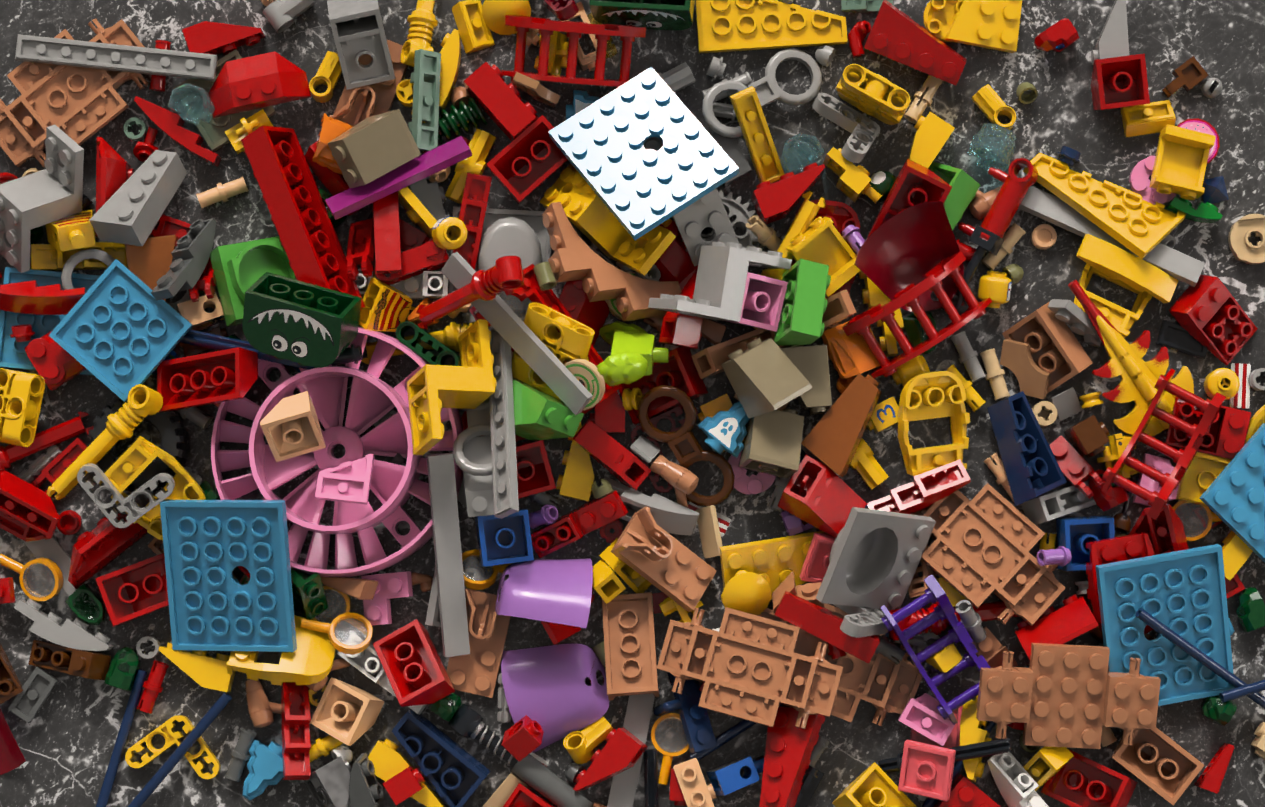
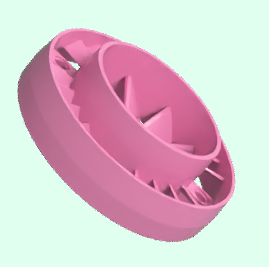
[211,327,464,577]

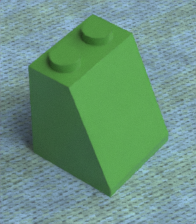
[513,379,584,441]

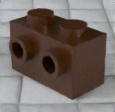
[1064,415,1110,458]

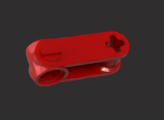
[375,240,449,285]

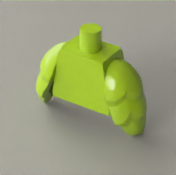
[596,321,669,386]

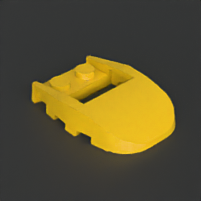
[1073,263,1152,338]
[898,371,970,476]
[99,436,206,541]
[226,615,336,686]

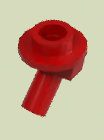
[133,127,158,162]

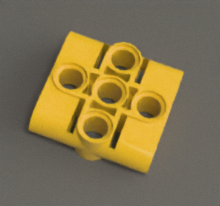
[835,64,911,125]
[512,303,595,401]
[0,368,45,447]

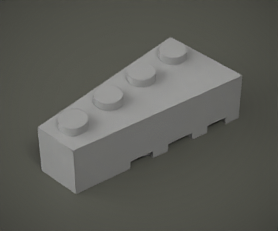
[89,150,187,246]

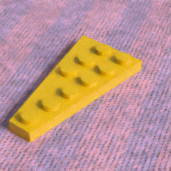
[695,0,848,54]
[719,531,829,600]

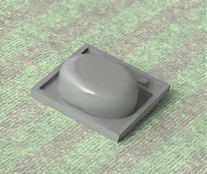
[449,206,551,311]
[816,507,936,610]

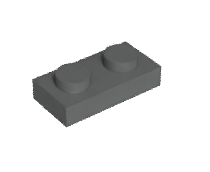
[8,667,59,723]

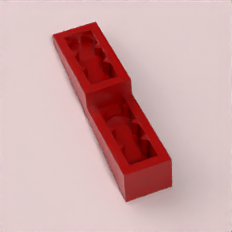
[373,191,402,274]
[775,591,880,664]

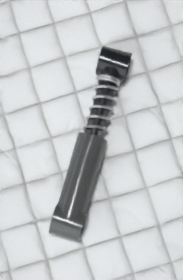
[448,703,594,807]

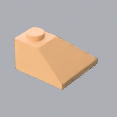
[260,391,326,462]
[310,677,385,746]

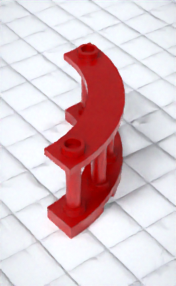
[501,15,646,88]
[842,251,992,378]
[1101,369,1226,520]

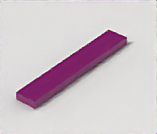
[325,136,472,220]

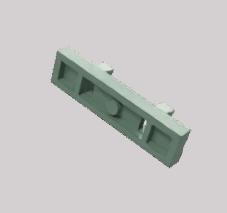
[408,49,441,152]

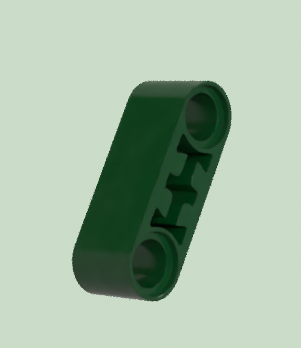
[396,321,461,366]

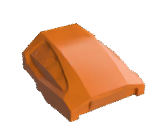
[312,113,353,175]
[821,321,880,379]

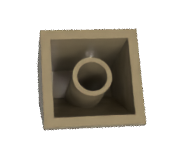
[327,109,421,188]
[721,338,812,418]
[780,345,832,415]
[738,409,804,479]

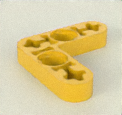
[125,715,221,779]

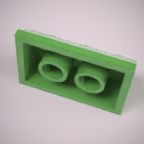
[928,162,981,231]
[774,259,831,346]

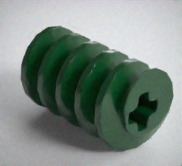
[438,97,487,144]

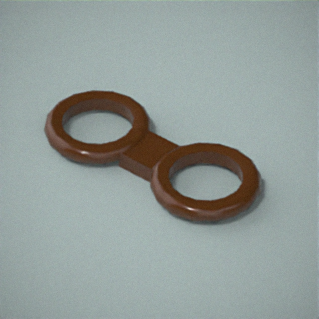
[637,385,735,507]

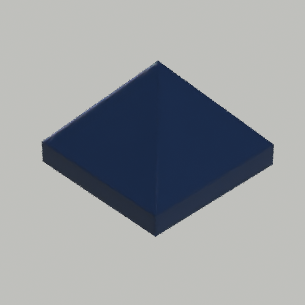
[1201,176,1229,204]

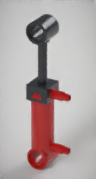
[938,158,1038,315]

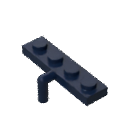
[653,672,717,754]

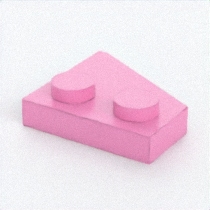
[315,454,374,505]

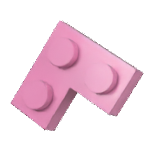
[361,571,413,626]

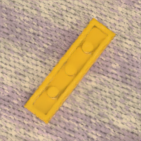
[729,86,784,183]

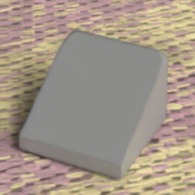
[1048,387,1082,421]
[630,435,660,464]

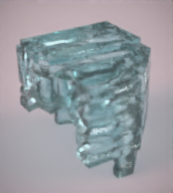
[167,83,215,125]
[968,123,1017,171]
[780,133,824,173]

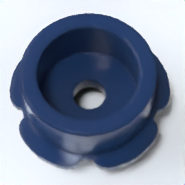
[1057,146,1081,167]

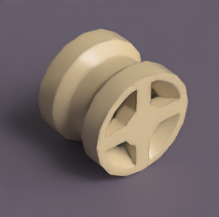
[1032,401,1058,427]

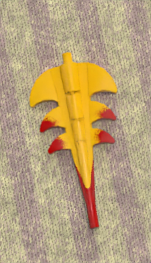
[1068,280,1194,436]

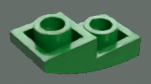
[1165,197,1223,223]

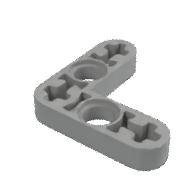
[812,93,880,163]
[77,463,175,528]
[833,604,888,638]

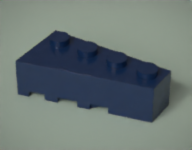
[987,391,1066,506]
[392,709,490,807]

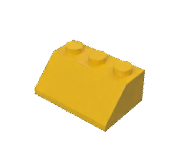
[832,762,917,807]

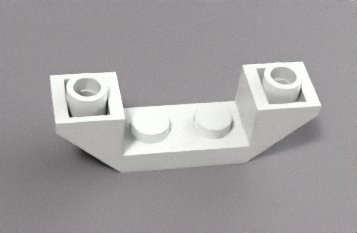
[355,269,448,300]

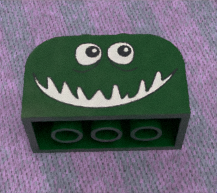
[589,0,695,31]
[243,272,362,368]

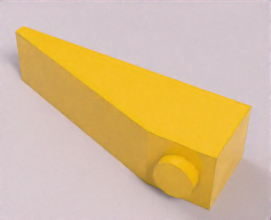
[908,112,955,168]
[368,738,447,807]

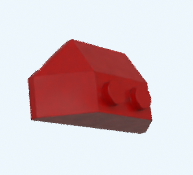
[208,51,311,118]
[95,137,134,238]
[0,470,60,542]
[1129,504,1189,555]
[68,514,148,589]

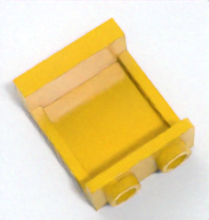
[1149,124,1216,200]
[786,217,861,297]

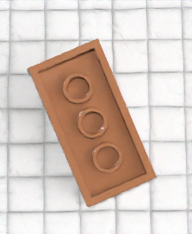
[329,40,408,127]
[611,507,717,612]
[446,588,511,698]
[602,592,660,701]

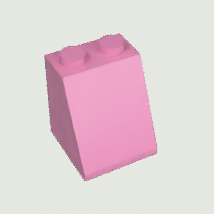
[726,272,788,332]

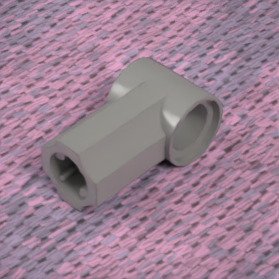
[262,0,315,33]
[658,62,695,93]

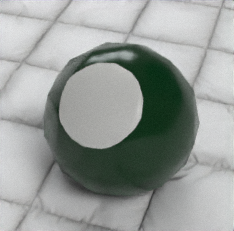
[870,170,896,202]

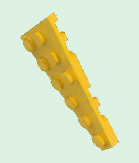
[944,0,1022,53]
[1023,153,1186,259]

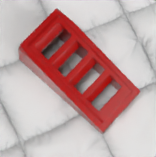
[1194,743,1235,794]

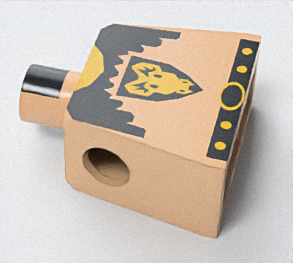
[177,292,224,331]

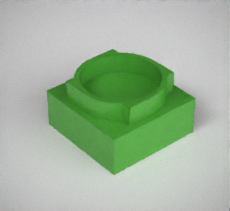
[210,236,297,326]

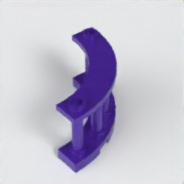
[880,574,991,725]

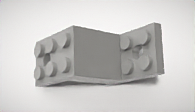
[327,0,396,90]
[0,125,84,273]
[644,137,740,266]
[648,241,792,322]

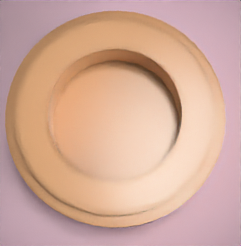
[1031,224,1057,250]

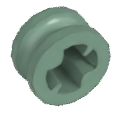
[124,117,148,141]

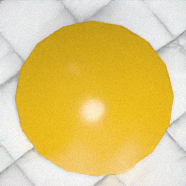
[482,0,531,35]
[923,0,963,42]
[721,570,771,616]

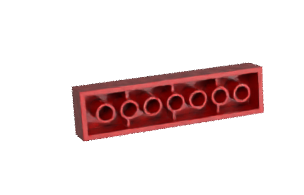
[241,125,365,311]

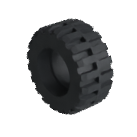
[87,398,189,492]

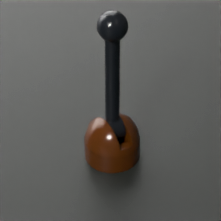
[1113,473,1139,533]

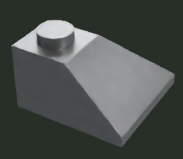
[304,756,352,807]

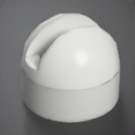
[331,746,353,763]

